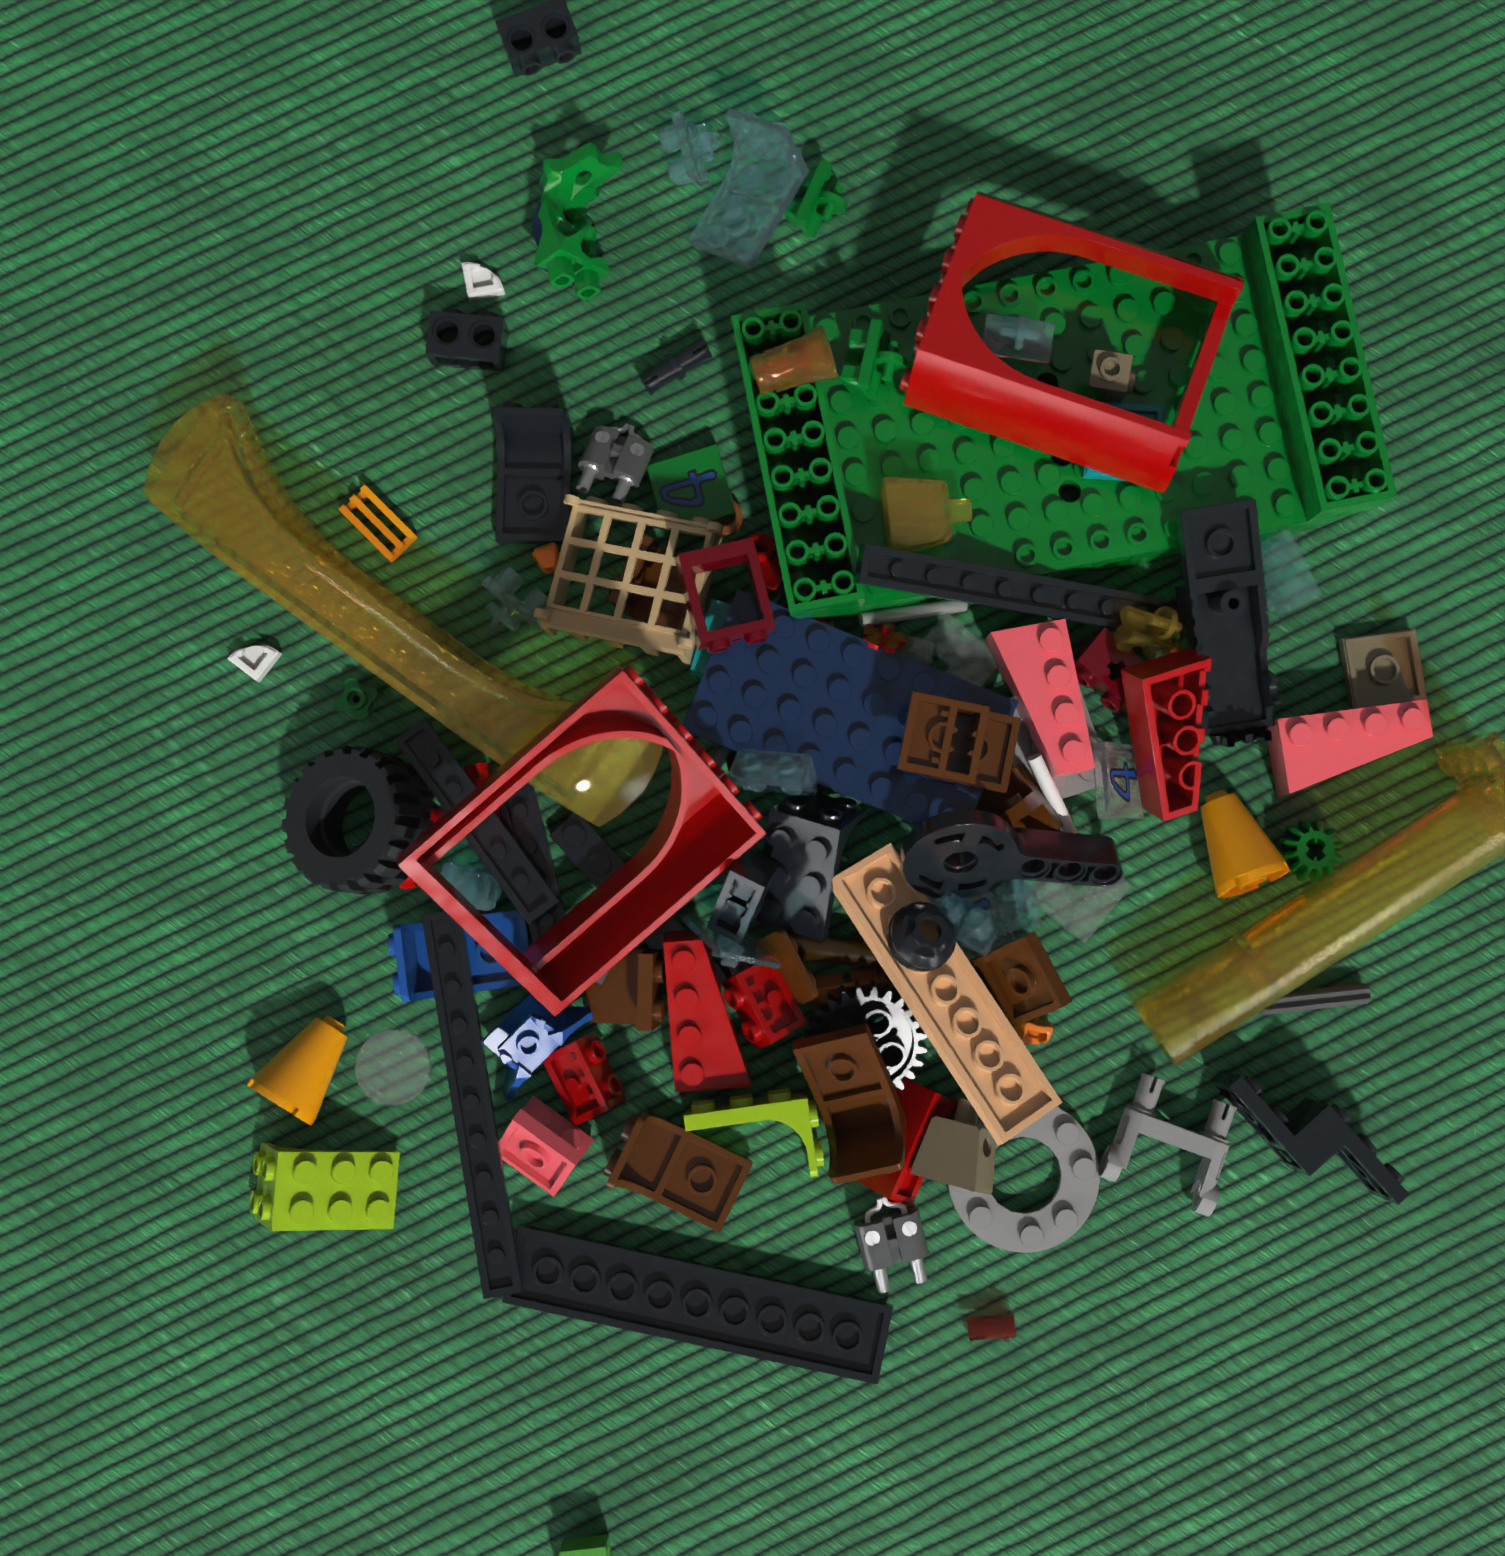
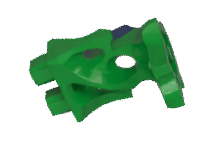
[532,142,623,301]

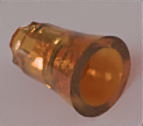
[749,325,838,395]

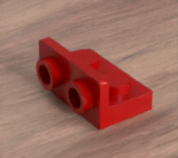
[722,956,807,1049]
[543,1032,626,1126]

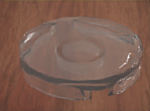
[355,1029,432,1106]

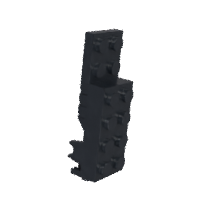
[1175,499,1282,747]

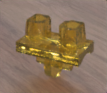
[1114,605,1185,660]

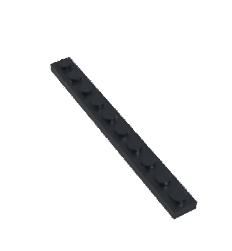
[854,544,1181,640]
[421,911,523,1299]

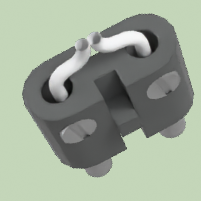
[576,424,654,506]
[854,1197,929,1293]

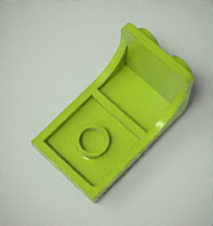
[683,1088,825,1177]
[249,1142,400,1231]

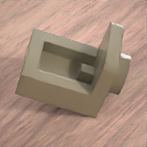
[1088,349,1135,402]

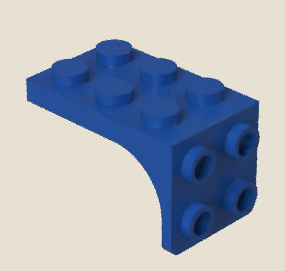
[388,910,530,1002]

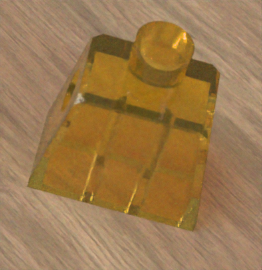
[880,477,972,552]

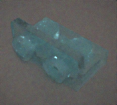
[728,748,819,796]

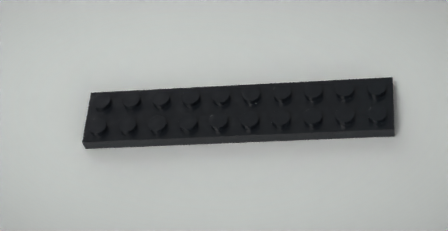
[502,1224,893,1384]

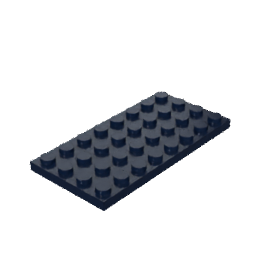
[683,589,1018,825]

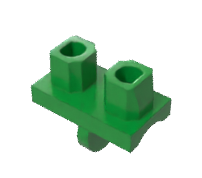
[783,160,848,239]
[841,319,907,400]

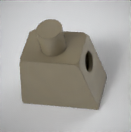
[910,1098,996,1195]

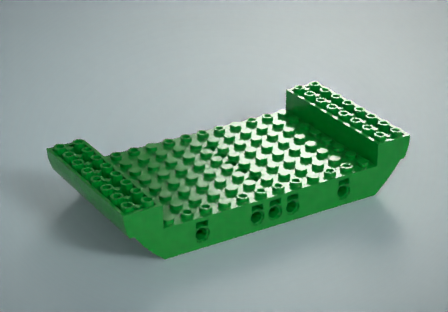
[731,203,1397,619]

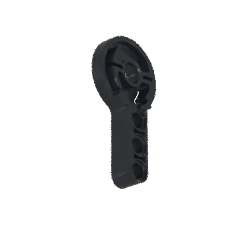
[901,809,1123,899]

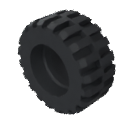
[282,745,434,895]

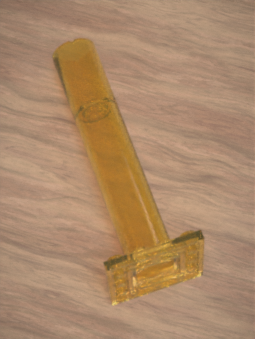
[1132,731,1505,1066]

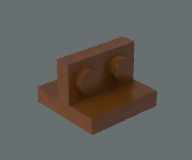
[976,763,1064,845]

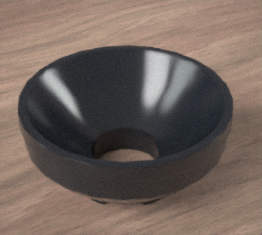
[886,902,956,972]

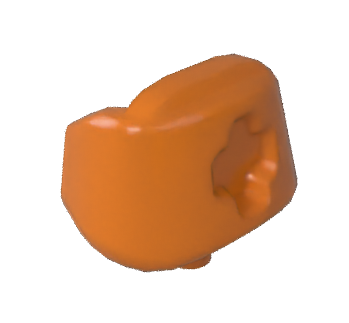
[532,542,560,574]
[1014,1017,1053,1045]

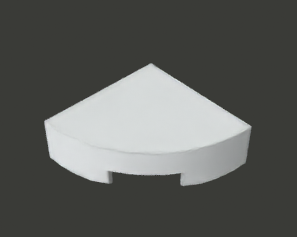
[461,262,506,302]
[228,645,282,683]

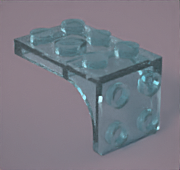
[688,109,809,269]

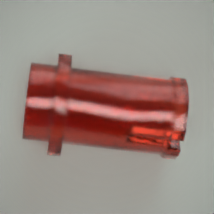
[967,1311,1016,1342]

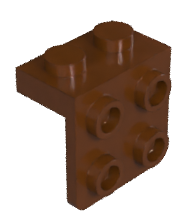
[608,535,713,630]
[718,928,818,1006]
[586,948,666,1031]

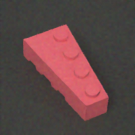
[985,619,1095,778]
[1267,699,1433,797]

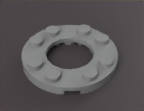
[947,1107,1100,1253]

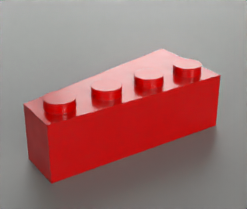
[1120,648,1212,821]
[663,929,752,1092]

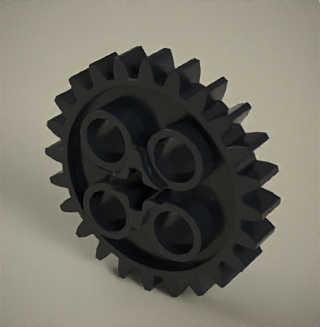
[804,980,927,1090]

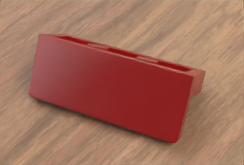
[858,1078,957,1206]

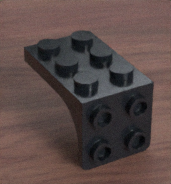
[491,402,574,545]
[756,787,867,941]

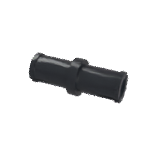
[638,337,713,396]

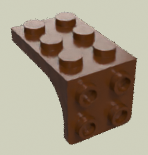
[969,931,1072,1027]
[793,1023,907,1184]
[603,1108,753,1233]

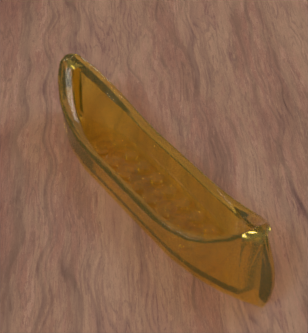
[143,394,664,827]

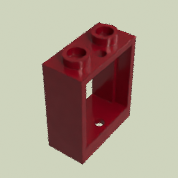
[676,537,776,653]

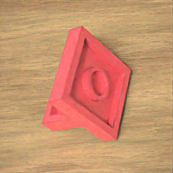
[499,1096,594,1197]

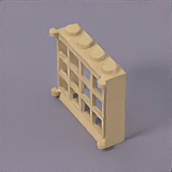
[533,494,723,664]

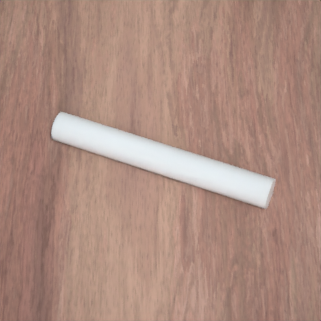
[1027,753,1078,833]

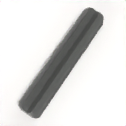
[1256,983,1371,1015]

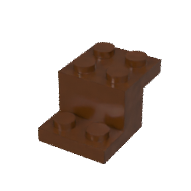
[896,691,1021,794]

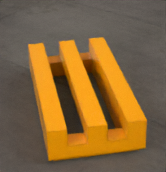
[338,484,418,563]

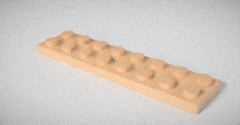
[832,843,1062,1146]

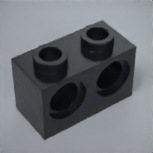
[496,0,582,77]
[425,308,509,372]
[707,849,780,944]

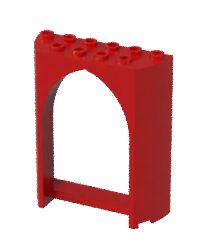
[900,191,1244,493]
[397,664,766,1016]

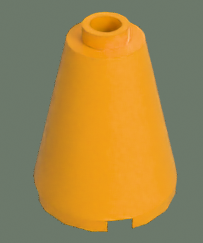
[1200,790,1290,898]
[246,1015,348,1126]

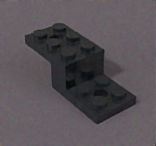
[1210,1071,1410,1205]

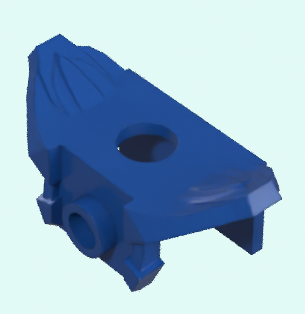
[483,992,593,1100]

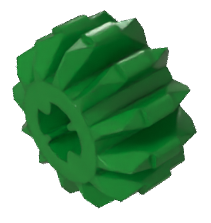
[1277,819,1344,882]

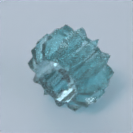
[439,861,502,911]

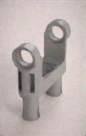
[1099,1073,1237,1217]

